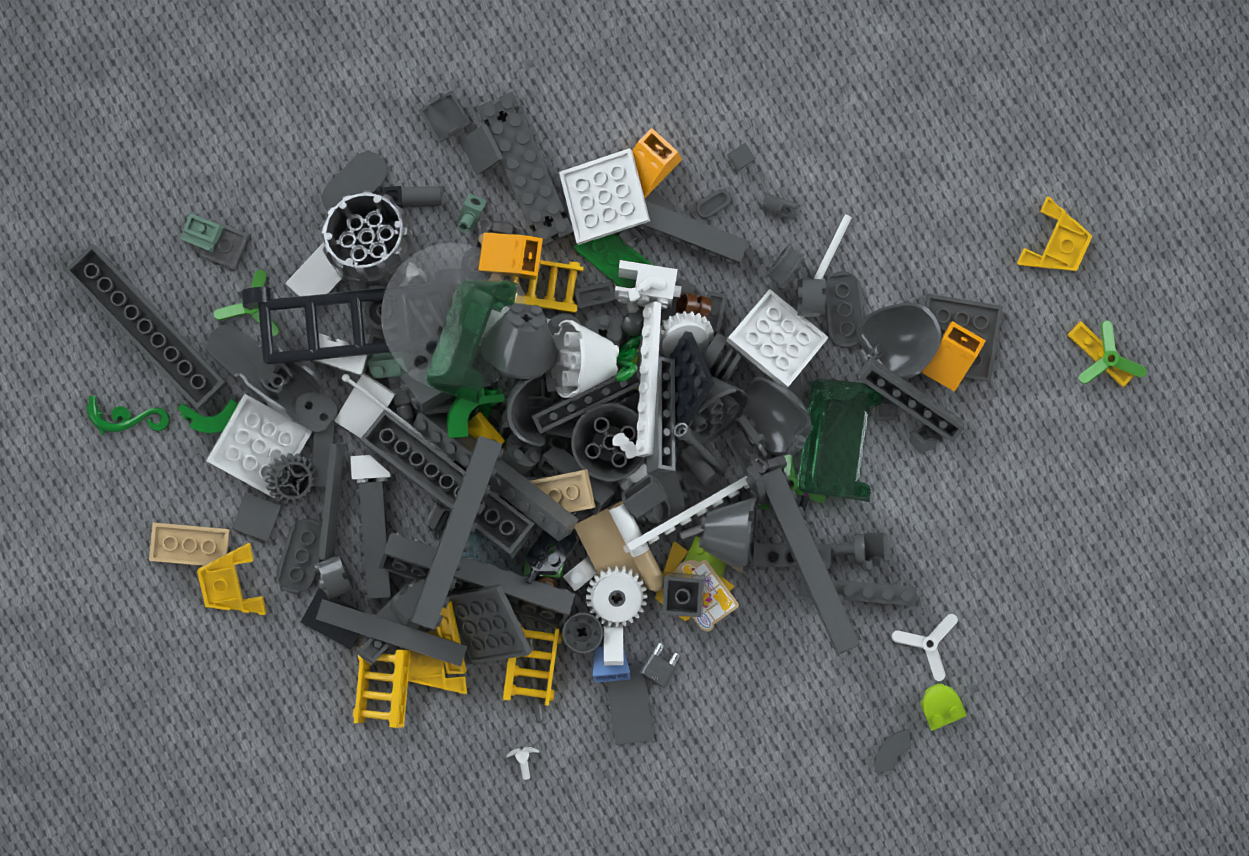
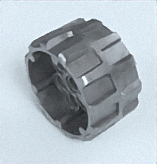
[320,190,416,289]

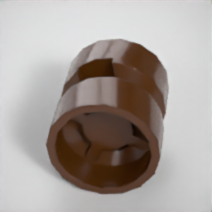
[676,292,712,319]

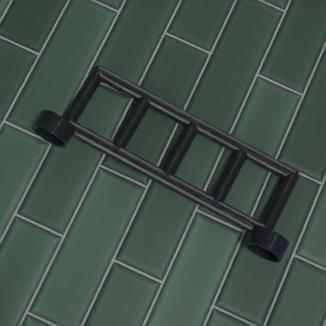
[241,268,466,364]

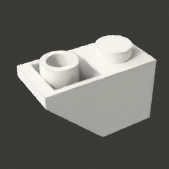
[351,455,392,483]

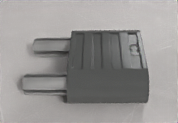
[639,643,680,688]

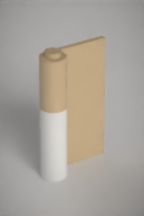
[574,501,664,599]

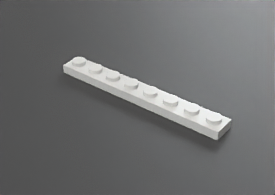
[636,302,661,457]
[623,476,749,554]

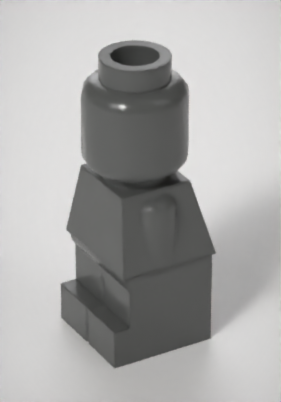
[388,376,415,424]

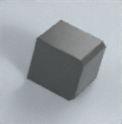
[727,143,756,172]

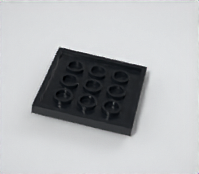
[669,331,714,440]

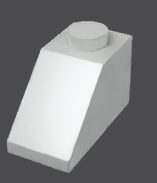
[563,556,597,591]

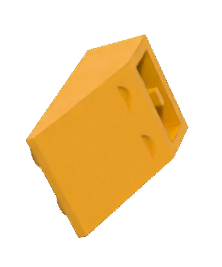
[633,128,683,199]
[478,233,543,280]
[921,321,986,392]

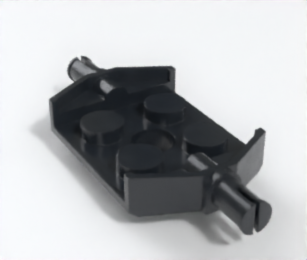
[523,512,579,585]

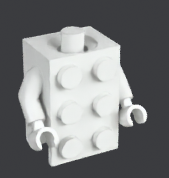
[615,260,682,313]

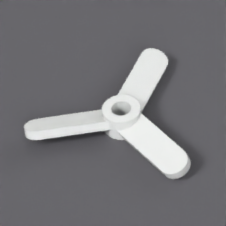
[892,614,958,681]

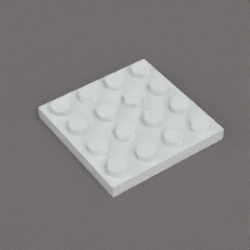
[559,148,650,245]
[726,289,829,388]
[206,393,312,498]

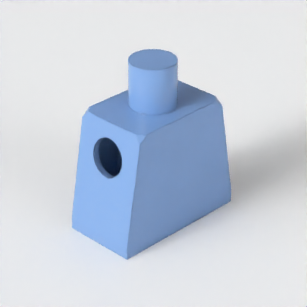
[593,638,631,683]

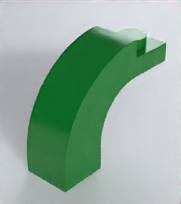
[447,386,504,438]
[177,399,239,434]

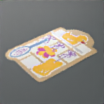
[674,560,739,632]

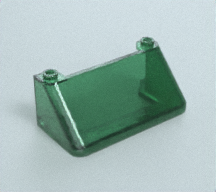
[426,280,518,404]
[798,379,884,502]

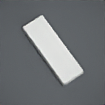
[604,621,624,666]

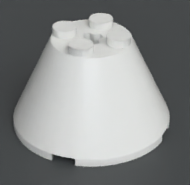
[551,320,619,398]

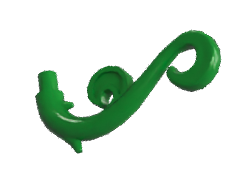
[615,333,643,382]
[87,396,169,436]

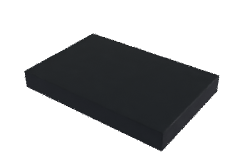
[301,588,362,649]

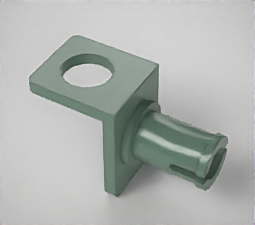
[457,194,487,233]

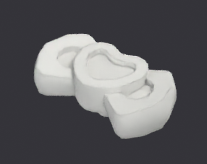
[612,433,637,459]

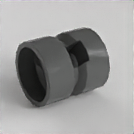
[634,499,670,524]

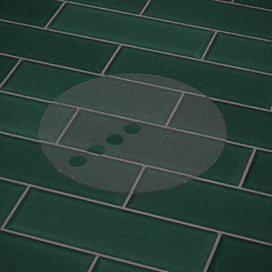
[381,243,527,393]

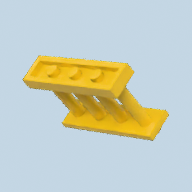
[501,260,584,314]
[503,622,562,706]
[353,646,411,728]

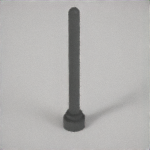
[674,423,726,474]
[526,630,543,723]

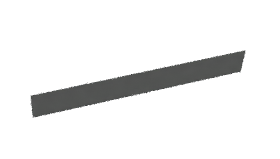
[316,599,467,666]

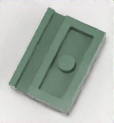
[179,213,224,252]

